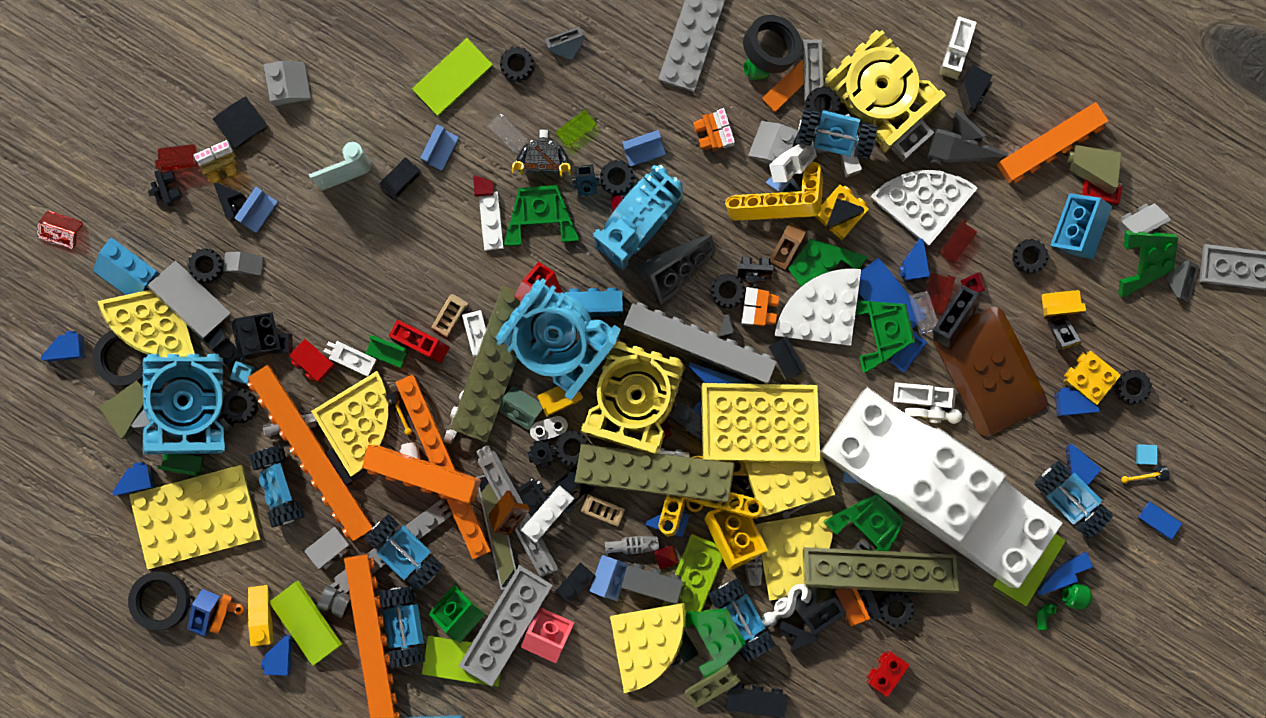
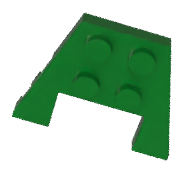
[504,185,579,246]
[1118,231,1178,298]
[788,238,867,288]
[855,300,915,373]
[823,493,904,551]
[685,609,745,678]

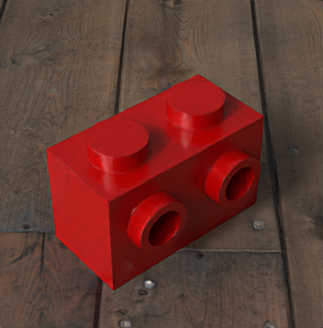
[289,339,336,383]
[866,650,910,697]

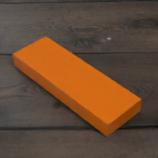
[761,60,804,113]

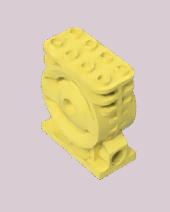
[825,30,946,153]
[581,341,685,454]

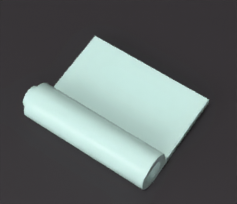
[309,142,372,191]

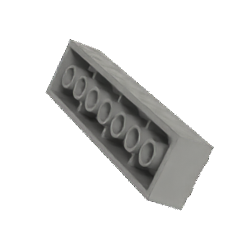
[624,302,776,384]

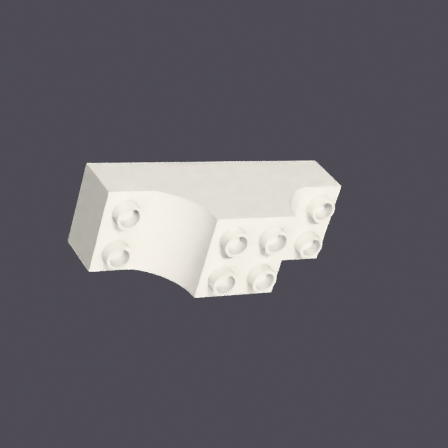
[820,388,1062,588]

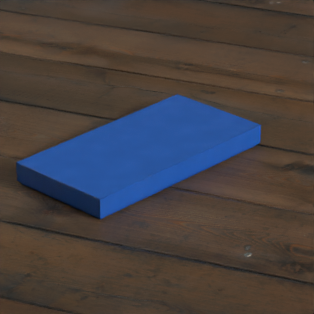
[858,257,927,328]

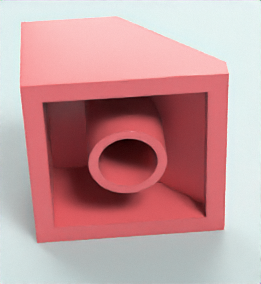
[521,607,574,663]

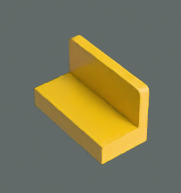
[1041,290,1086,317]
[537,386,583,417]

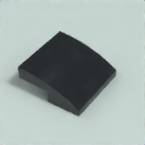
[213,96,268,150]

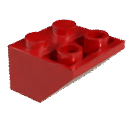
[514,262,562,314]

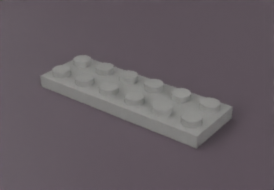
[658,0,725,92]
[459,565,553,686]

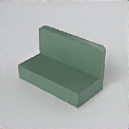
[498,386,543,430]

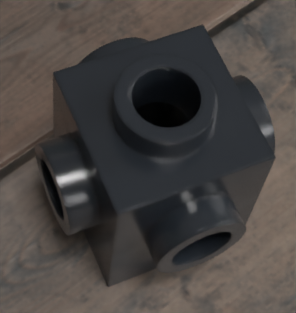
[572,164,600,196]
[527,439,556,469]

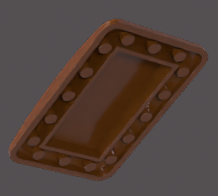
[933,307,1047,436]

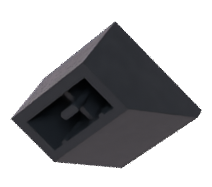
[957,64,993,116]
[231,312,281,361]
[795,587,846,635]

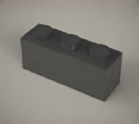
[621,563,686,604]

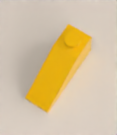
[248,585,274,646]

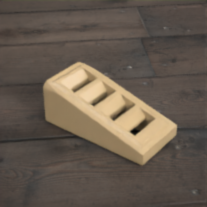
[431,294,468,337]
[581,494,625,527]

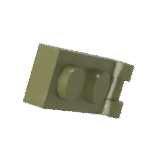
[684,665,740,708]

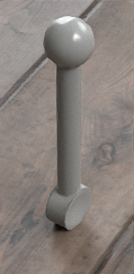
[782,501,817,519]

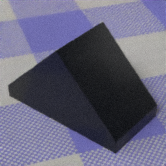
[826,198,865,230]

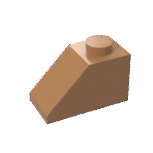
[770,222,807,270]

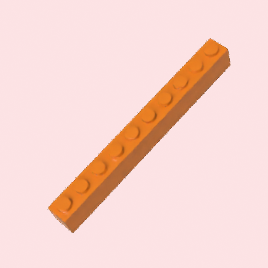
[247,365,373,541]
[395,374,492,559]
[344,554,400,718]

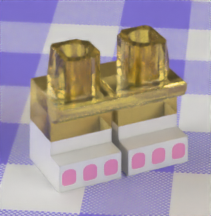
[194,140,239,185]

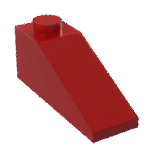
[389,320,450,364]

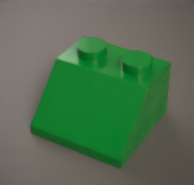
[428,585,485,643]

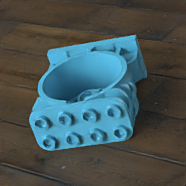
[593,165,684,271]
[495,278,621,400]
[143,354,225,455]

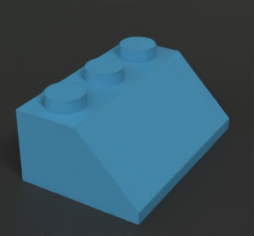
[1050,193,1112,259]
[93,238,161,295]
[565,288,623,317]

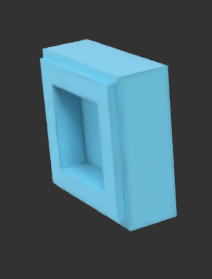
[230,361,255,385]
[1136,444,1157,465]

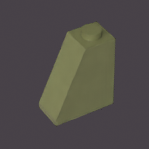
[1067,145,1121,195]
[99,381,144,440]

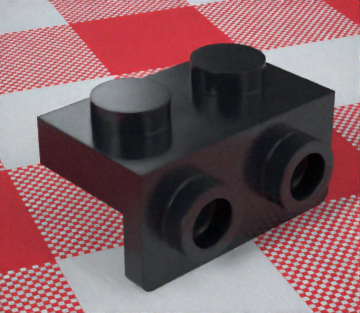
[516,478,550,517]

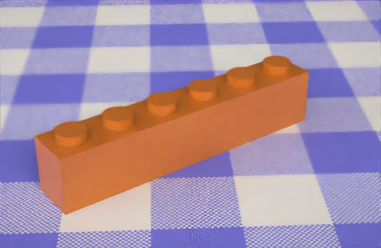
[997,102,1108,184]
[362,444,481,505]

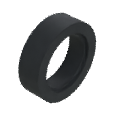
[743,15,802,73]
[93,330,148,387]
[128,572,190,630]

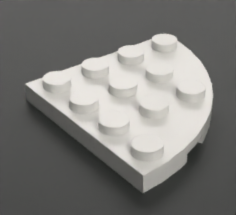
[870,170,977,246]
[775,269,861,346]

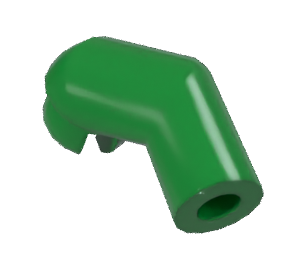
[1036,603,1057,630]

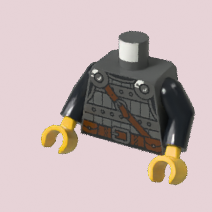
[512,130,571,176]

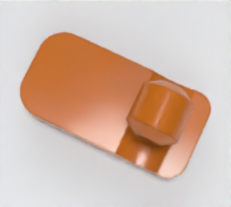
[210,593,244,634]

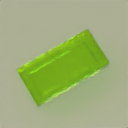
[555,109,597,148]

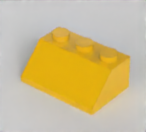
[704,500,768,571]

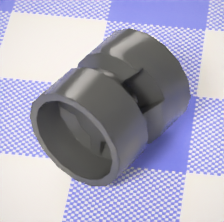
[317,585,351,619]

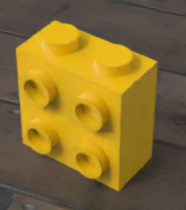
[814,185,869,240]
[1063,351,1121,405]

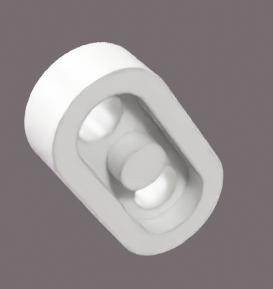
[530,416,568,441]

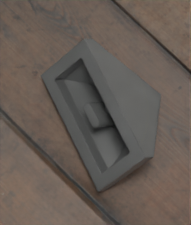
[544,26,585,60]
[953,109,986,142]
[1165,260,1199,303]

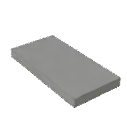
[1199,244,1266,291]
[147,261,230,340]

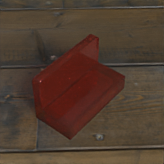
[155,144,198,171]
[37,211,83,249]
[939,219,977,263]
[920,273,956,315]

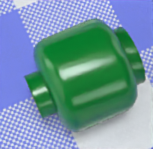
[743,59,770,80]
[1062,583,1093,610]

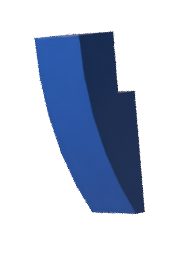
[1037,552,1093,595]

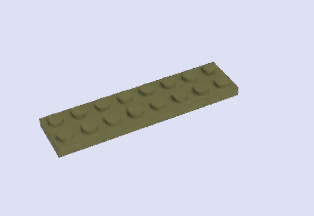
[450,285,521,443]
[575,444,734,503]
[803,547,959,594]

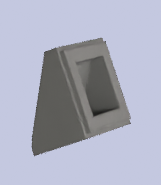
[719,315,733,338]

